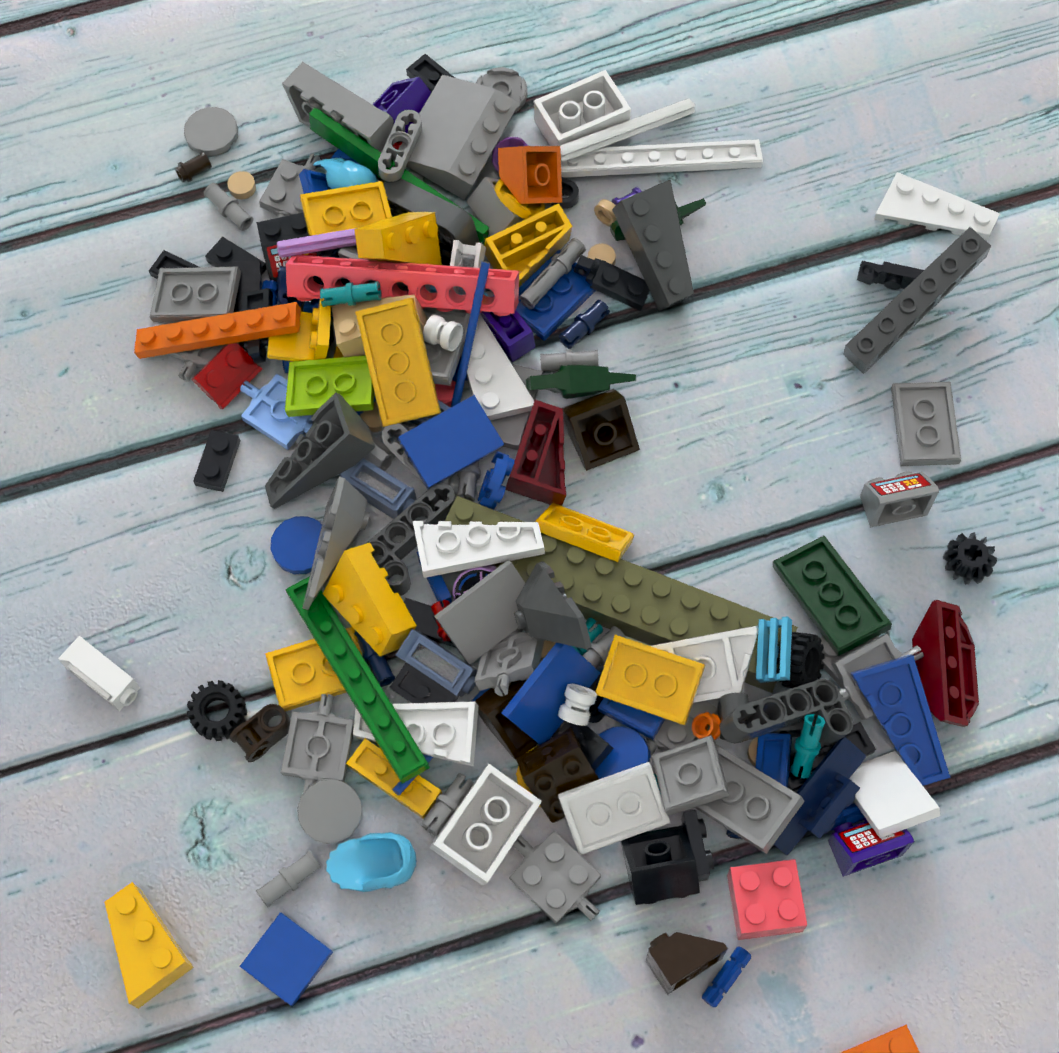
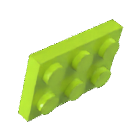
[285,355,375,417]

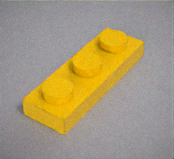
[346,738,442,819]

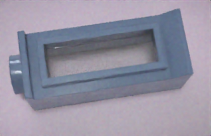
[339,458,417,519]
[396,629,477,697]

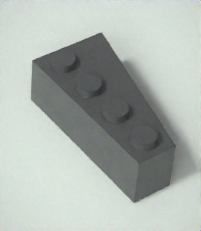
[612,180,694,312]

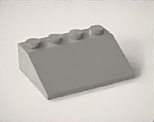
[393,75,519,200]

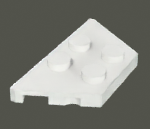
[651,625,759,703]

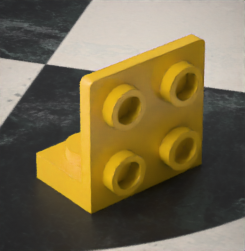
[267,298,331,362]

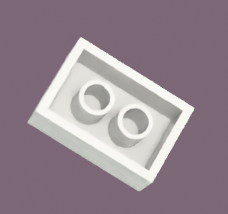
[534,70,631,146]
[430,764,542,886]

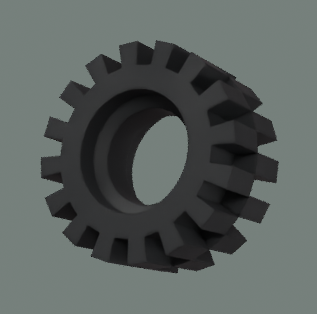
[777,632,825,688]
[187,680,247,741]

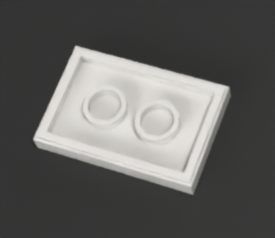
[849,751,940,838]
[558,762,670,855]

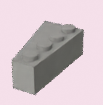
[282,62,394,153]

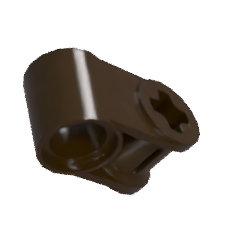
[229,704,291,763]

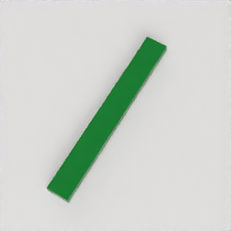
[309,108,489,245]
[285,576,430,784]

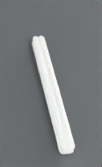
[560,99,695,162]

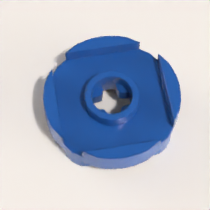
[477,451,515,510]

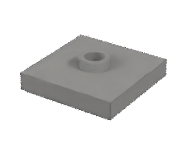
[652,735,729,816]

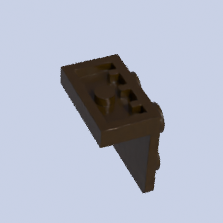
[516,728,599,823]

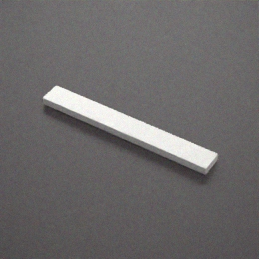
[561,139,763,178]

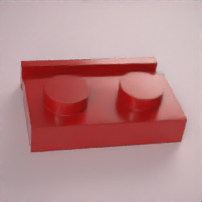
[191,343,262,409]

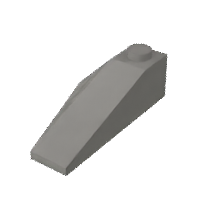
[302,477,370,610]

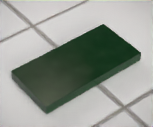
[773,535,892,656]

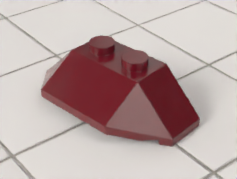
[912,600,979,727]

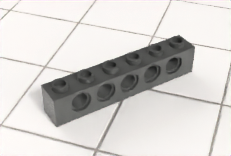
[843,227,991,374]

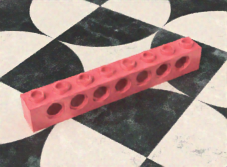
[286,255,519,316]

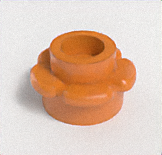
[692,712,721,740]

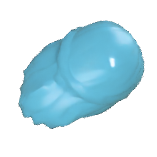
[313,158,378,189]
[326,832,417,892]

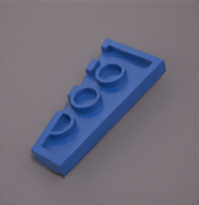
[850,654,950,786]

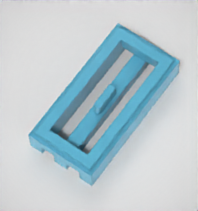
[756,616,792,683]

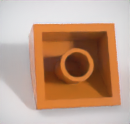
[498,146,562,204]

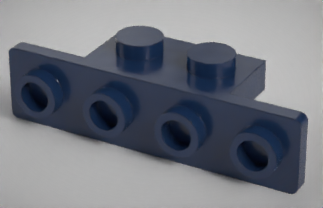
[773,737,866,855]

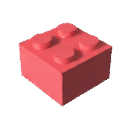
[727,859,807,940]

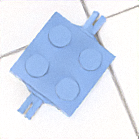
[240,374,313,450]

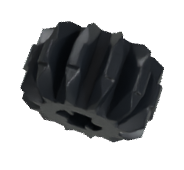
[943,532,997,585]

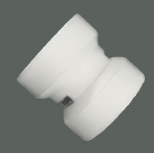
[423,315,463,351]
[558,684,597,726]

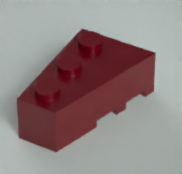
[505,399,566,506]

